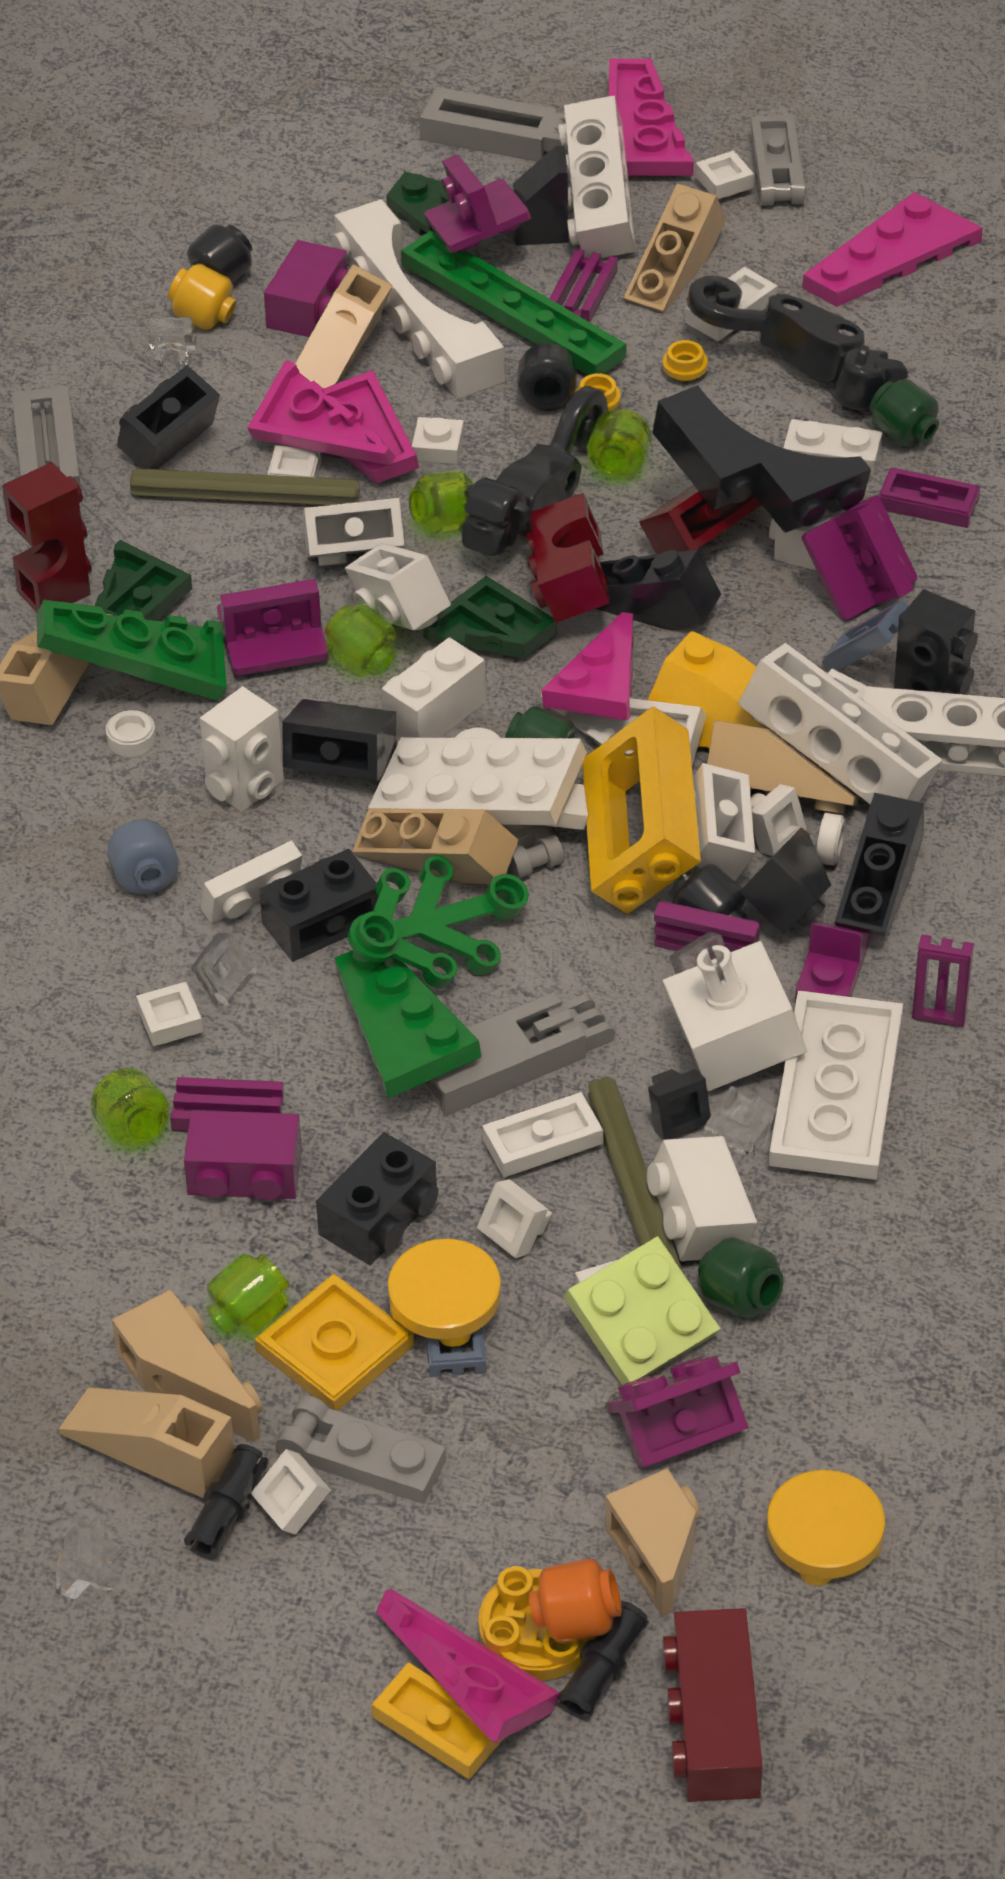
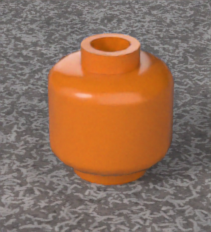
[529,1558,622,1643]

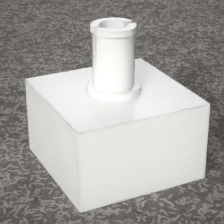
[663,941,807,1091]

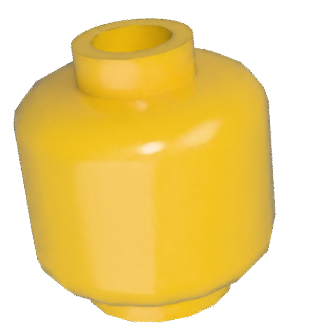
[167,264,237,331]

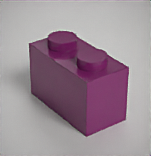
[264,240,349,337]
[184,1110,302,1200]

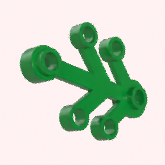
[348,856,529,989]

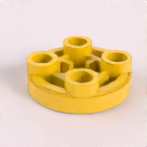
[388,1238,501,1347]
[767,1470,885,1586]
[478,1566,597,1681]

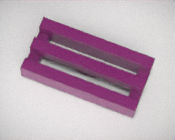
[549,249,618,322]
[878,467,981,528]
[654,901,760,959]
[912,934,974,1027]
[170,1077,284,1131]

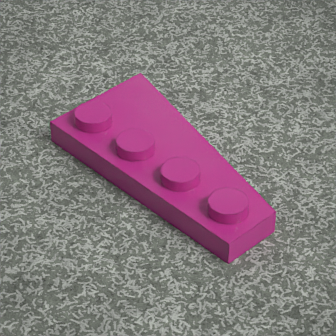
[609,59,694,177]
[802,192,983,307]

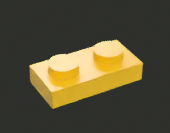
[371,1662,503,1780]

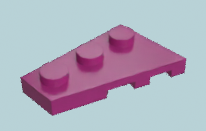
[323,370,420,484]

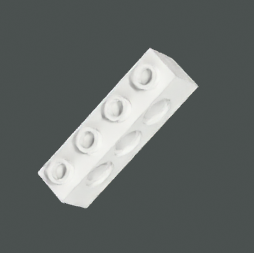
[558,95,636,258]
[738,643,943,805]
[863,686,1005,776]

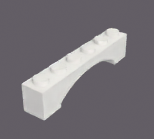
[331,199,505,399]

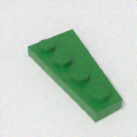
[36,600,227,701]
[334,940,482,1099]

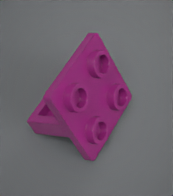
[424,154,531,253]
[802,495,918,620]
[217,579,329,676]
[606,1355,749,1467]

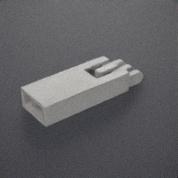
[420,87,568,162]
[11,386,81,489]
[423,991,615,1116]

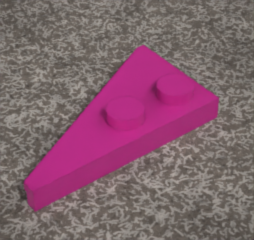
[247,360,395,466]
[541,612,634,720]
[376,1589,560,1743]

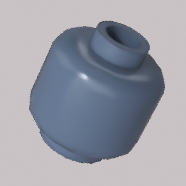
[107,819,179,895]

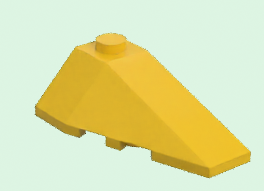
[648,631,831,776]

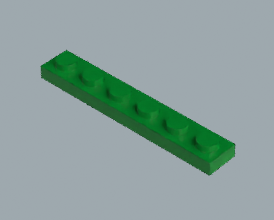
[401,230,626,375]

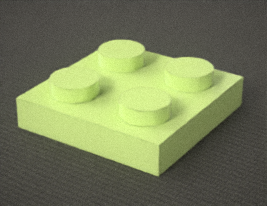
[563,1236,721,1385]

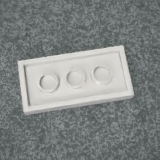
[368,737,587,825]
[769,991,903,1180]

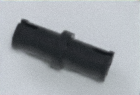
[184,1444,269,1559]
[557,1601,649,1720]

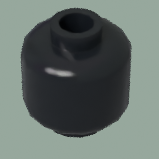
[187,225,253,285]
[517,343,577,411]
[669,864,747,919]

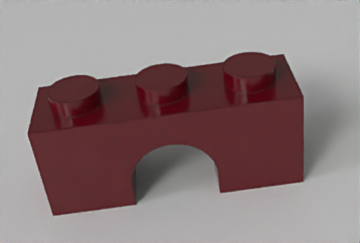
[2,462,92,612]
[526,493,610,623]

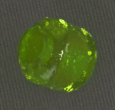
[587,409,652,478]
[409,470,474,534]
[324,604,397,676]
[90,1068,169,1148]
[206,1253,290,1337]

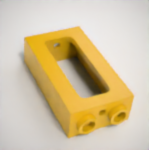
[582,706,701,914]

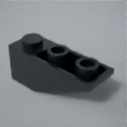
[596,549,721,629]
[835,793,924,937]

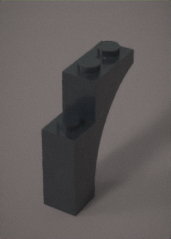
[652,385,871,533]

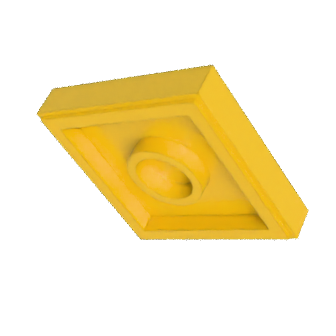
[254,1273,414,1411]

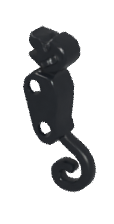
[687,276,908,411]
[462,386,608,556]

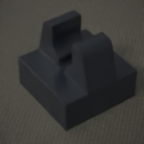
[648,1069,712,1140]

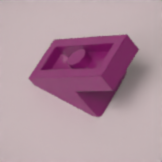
[795,922,871,1003]

